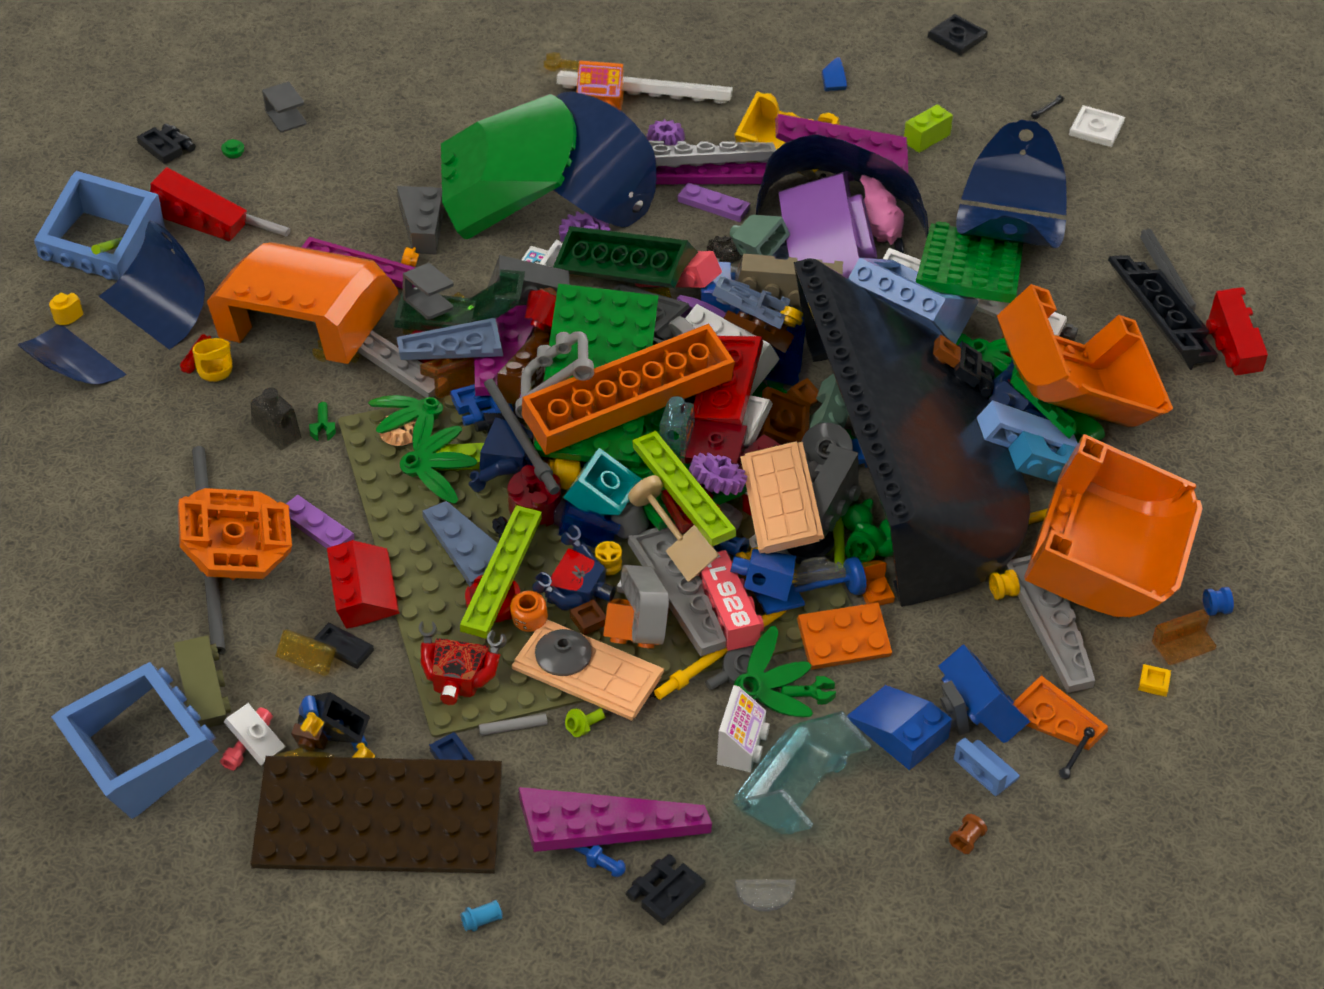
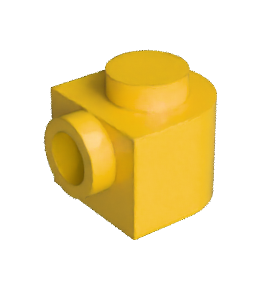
[49,293,84,325]

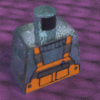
[660,396,695,463]

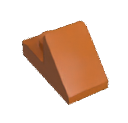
[861,560,895,606]

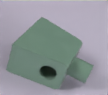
[730,215,790,256]

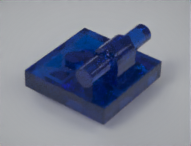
[558,500,621,548]

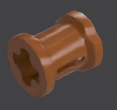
[949,814,988,854]

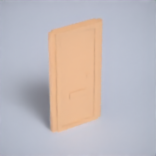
[740,441,824,554]
[512,619,664,721]

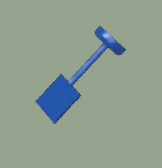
[753,557,866,615]

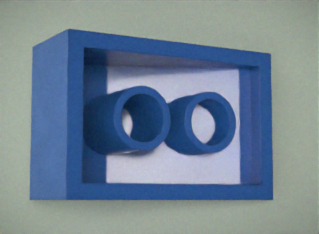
[846,685,952,770]

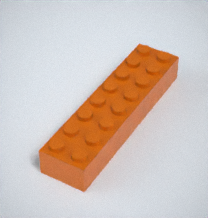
[522,324,735,455]

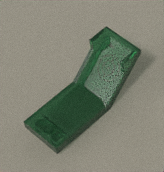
[394,269,525,331]

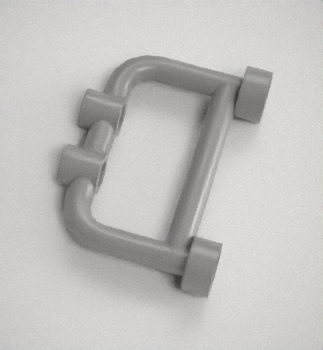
[515,331,594,419]

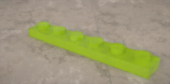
[633,431,736,547]
[460,505,542,639]

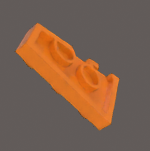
[1013,675,1108,750]

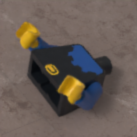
[297,692,375,758]

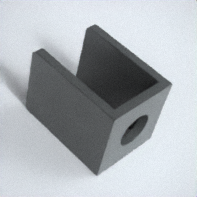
[262,81,307,133]
[403,263,454,320]

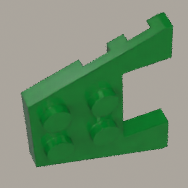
[1010,365,1078,438]

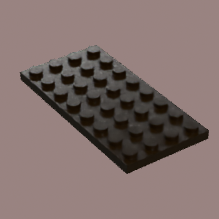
[250,756,502,874]

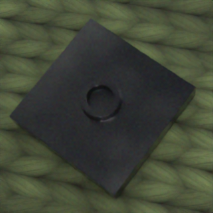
[927,14,988,55]

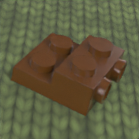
[723,310,795,353]
[756,387,810,445]

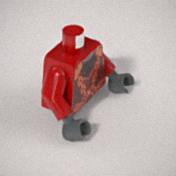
[419,621,507,705]

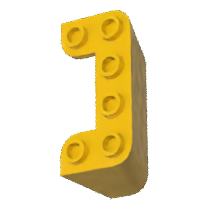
[735,92,840,172]

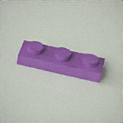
[678,183,750,222]
[286,495,354,548]

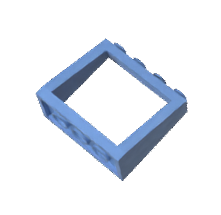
[34,171,165,281]
[848,258,978,344]
[51,662,219,819]

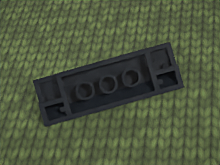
[1108,255,1218,370]

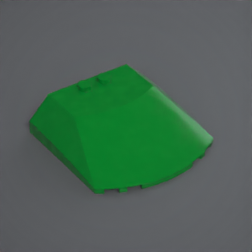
[441,94,576,239]

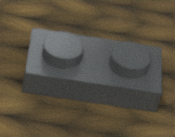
[940,680,970,735]

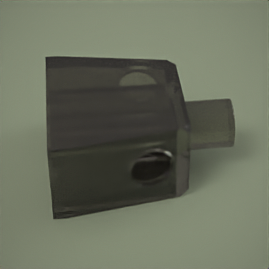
[251,387,302,451]

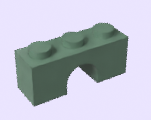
[809,374,849,429]

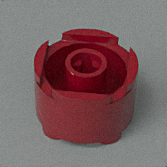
[507,465,562,529]

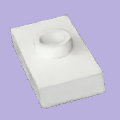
[224,703,286,766]

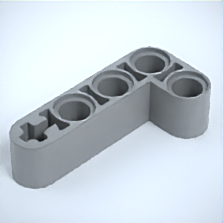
[621,565,669,644]

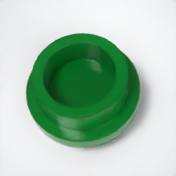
[221,139,245,159]

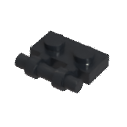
[136,123,196,164]
[954,341,995,397]
[626,854,706,926]

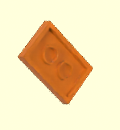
[797,602,892,670]

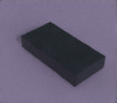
[312,622,374,669]

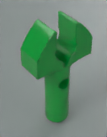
[309,402,336,441]
[781,676,836,705]

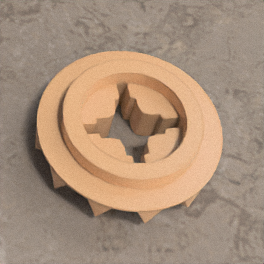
[379,416,417,446]

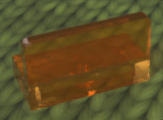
[420,357,475,398]
[1152,609,1216,665]

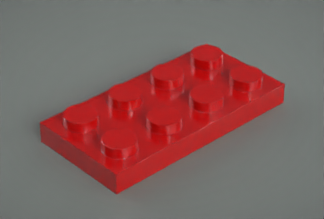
[690,336,764,425]

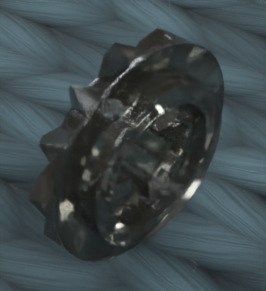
[706,235,743,263]

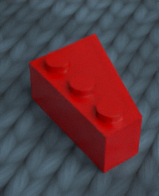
[1206,287,1268,376]

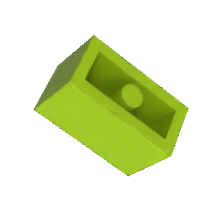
[904,104,953,153]

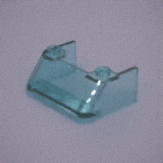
[733,711,871,834]

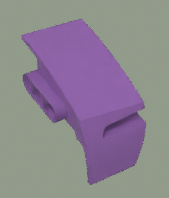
[779,171,877,278]

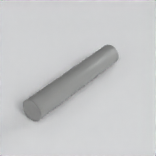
[246,214,291,237]
[479,713,547,736]

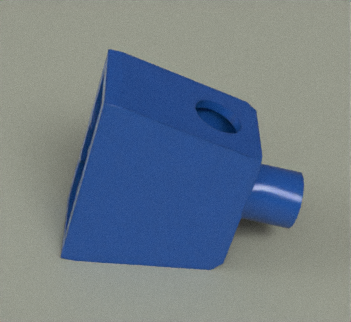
[730,549,796,601]

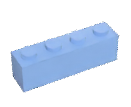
[977,400,1078,453]

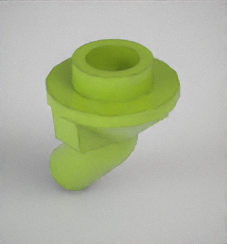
[565,708,606,737]

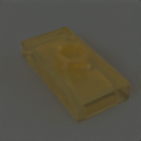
[275,629,336,675]

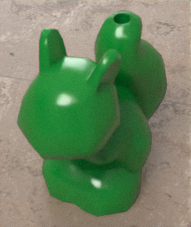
[841,498,893,563]

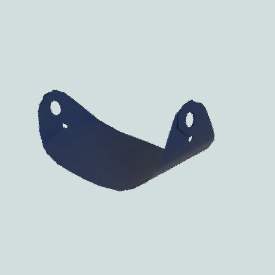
[553,92,656,227]
[956,120,1067,248]
[756,134,929,238]
[17,220,205,384]

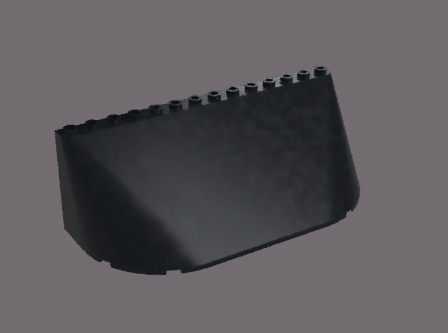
[794,258,1030,607]

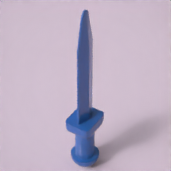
[572,845,626,877]

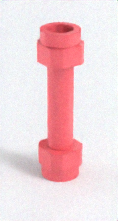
[220,707,273,771]

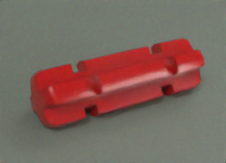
[180,334,212,374]

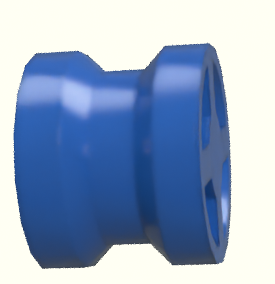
[1203,587,1234,616]

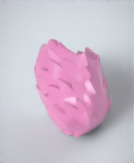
[860,175,904,245]

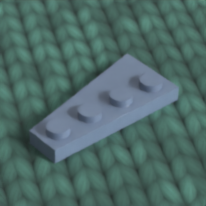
[397,318,503,360]
[422,501,520,586]

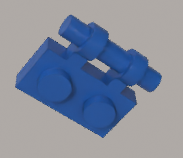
[450,384,514,426]

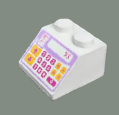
[717,686,770,772]

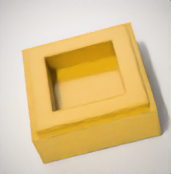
[1138,664,1171,697]

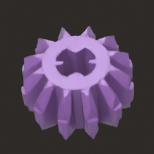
[647,119,685,145]

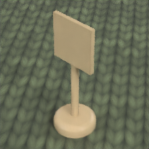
[628,475,719,582]

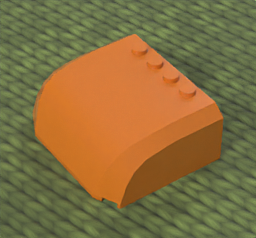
[207,242,398,364]
[997,284,1173,427]
[1024,434,1203,617]

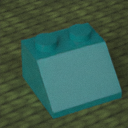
[563,448,642,515]

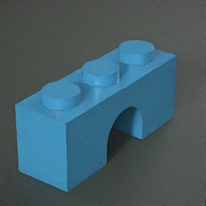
[1008,431,1075,483]

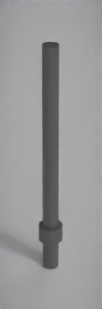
[484,379,560,495]

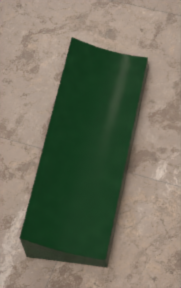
[553,226,698,288]

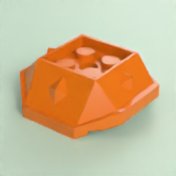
[178,488,292,581]

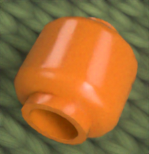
[510,590,548,632]

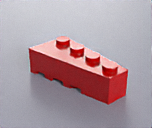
[150,167,247,241]

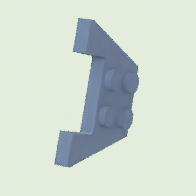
[712,276,790,329]

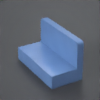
[954,738,1019,796]

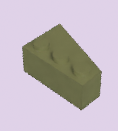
[174,635,232,728]

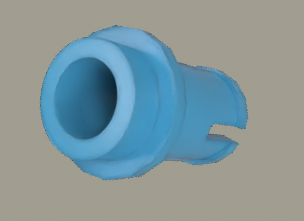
[461,900,502,932]

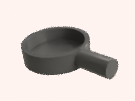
[705,646,765,691]

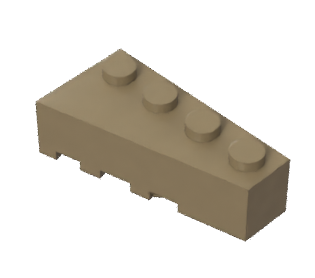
[735,254,843,308]

